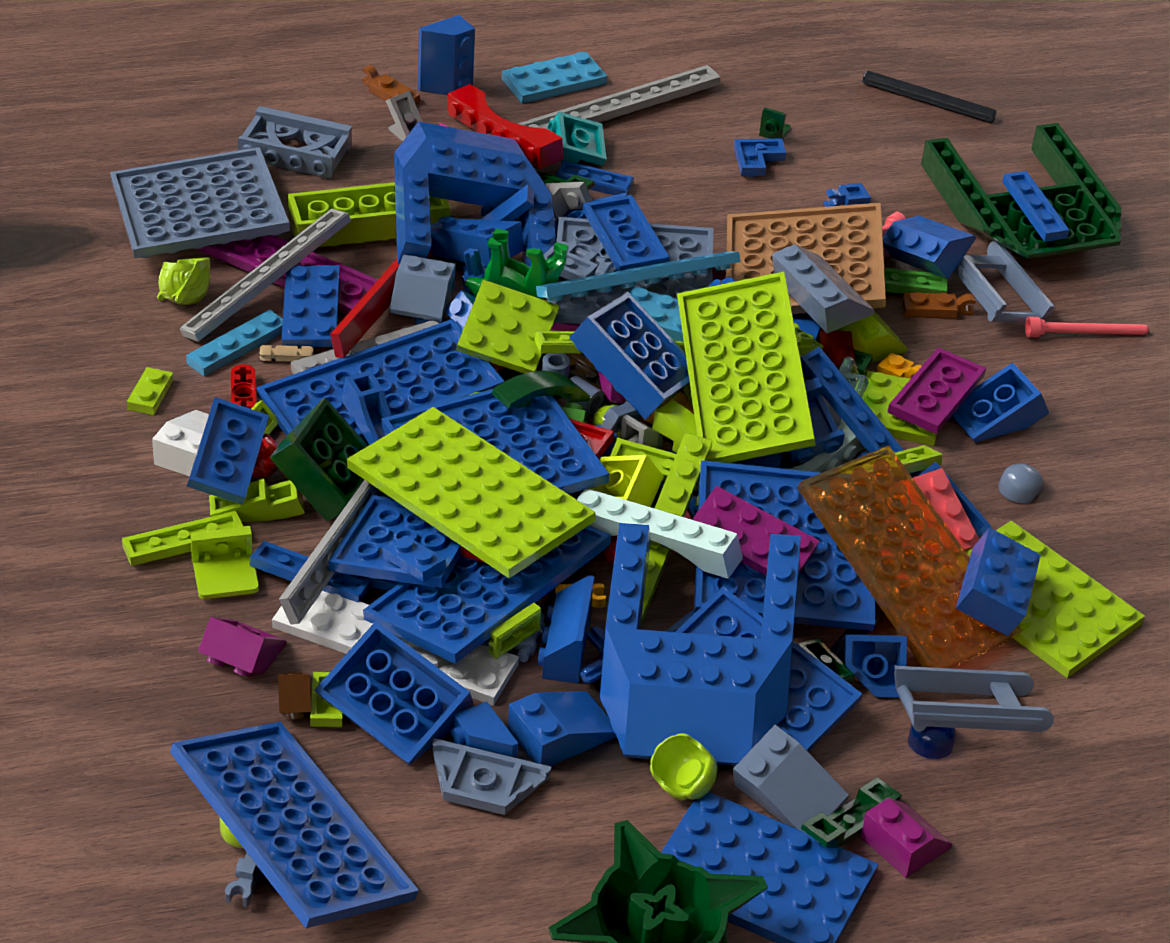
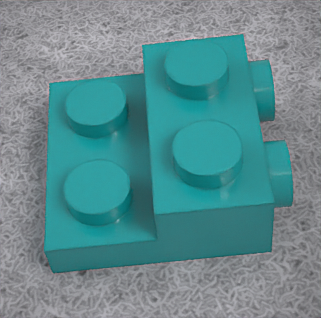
[547,112,607,166]

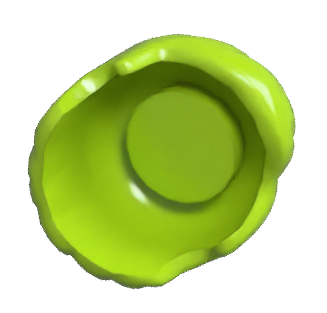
[650,733,717,801]

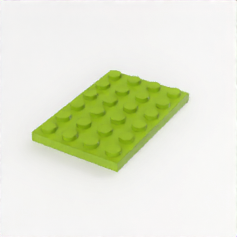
[933,521,1145,678]

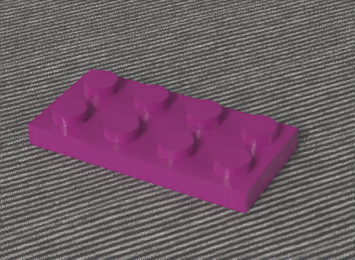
[887,348,986,434]
[692,486,819,576]

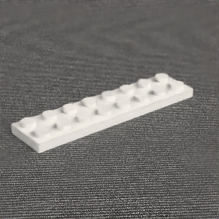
[272,591,519,706]

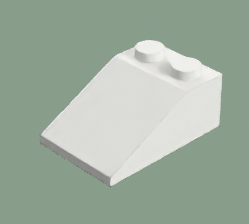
[152,410,209,476]

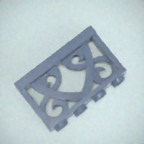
[238,106,352,179]

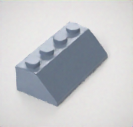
[772,244,874,334]

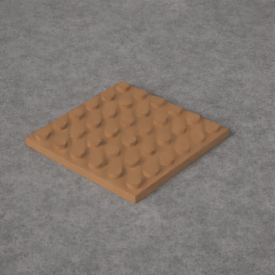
[726,203,886,315]

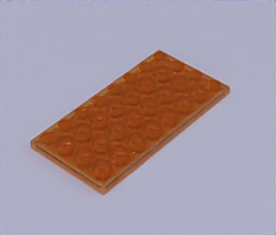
[797,446,1022,669]

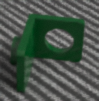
[759,107,791,140]

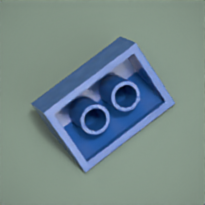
[418,15,475,95]
[883,216,976,279]
[538,576,594,684]

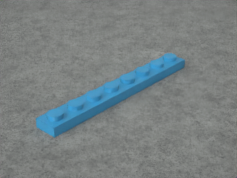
[536,251,741,302]

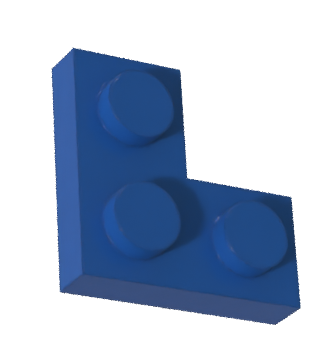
[734,139,786,177]

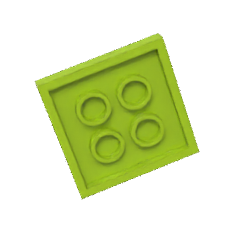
[456,280,560,374]
[861,371,937,446]

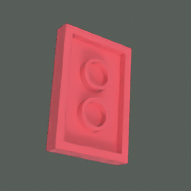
[893,468,979,564]

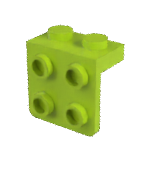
[190,526,259,599]

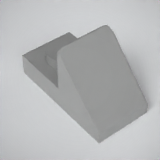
[386,91,423,141]
[546,182,593,220]

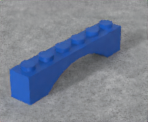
[341,370,391,445]

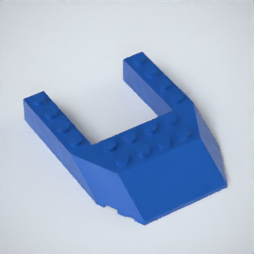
[394,122,556,267]
[600,523,801,766]

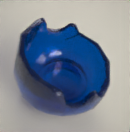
[908,724,956,759]

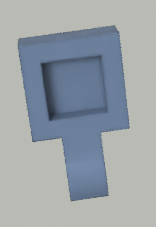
[601,401,642,433]
[225,853,262,907]

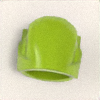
[157,258,211,305]

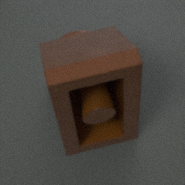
[278,672,311,719]

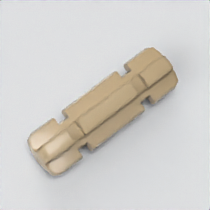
[260,345,313,362]

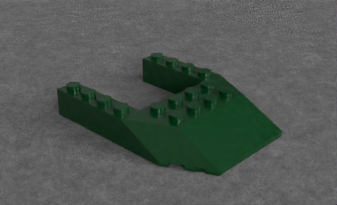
[921,123,1122,259]

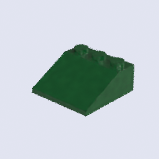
[270,397,368,521]

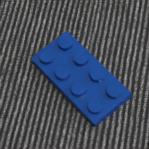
[583,195,669,271]
[282,265,340,347]
[187,397,269,505]

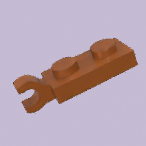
[362,65,420,105]
[903,292,976,318]

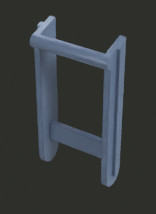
[954,241,1055,322]
[894,666,1054,732]

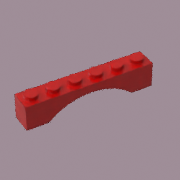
[447,84,563,170]

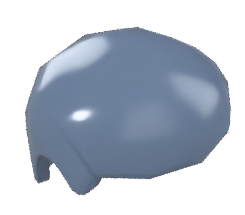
[998,463,1044,504]

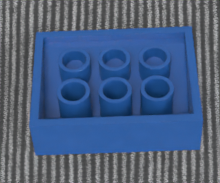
[569,292,690,420]
[314,621,474,765]

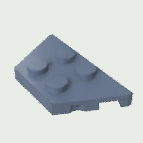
[432,738,551,815]

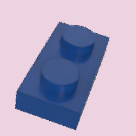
[383,535,446,582]

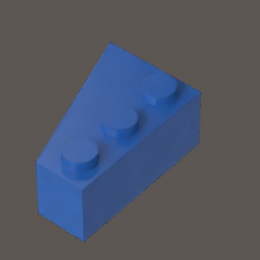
[430,217,524,267]

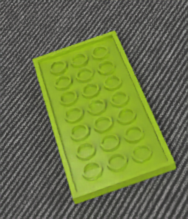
[677,271,816,463]
[347,407,596,578]

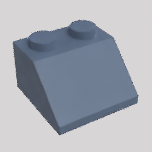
[390,255,455,322]

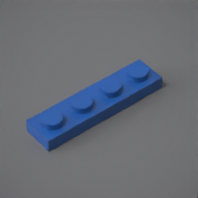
[1002,171,1069,242]
[250,541,371,602]

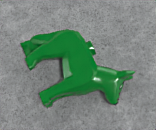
[464,228,569,300]

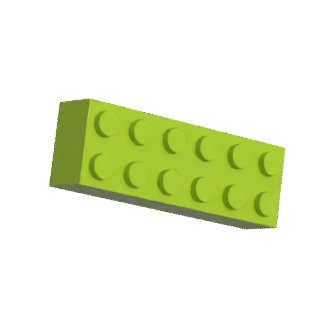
[288,182,450,247]

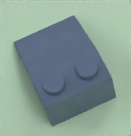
[733,725,849,833]

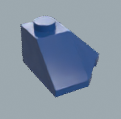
[845,635,907,697]

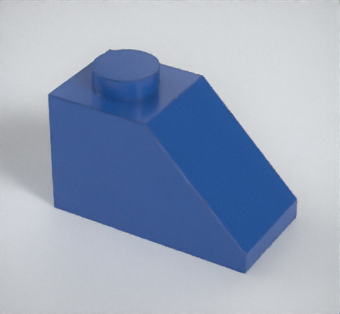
[451,701,518,758]

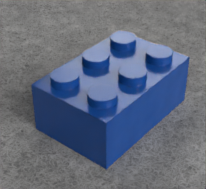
[956,527,1041,636]

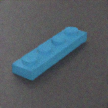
[186,310,283,376]

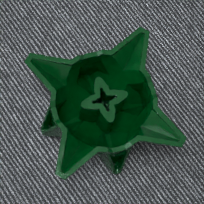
[548,820,768,943]

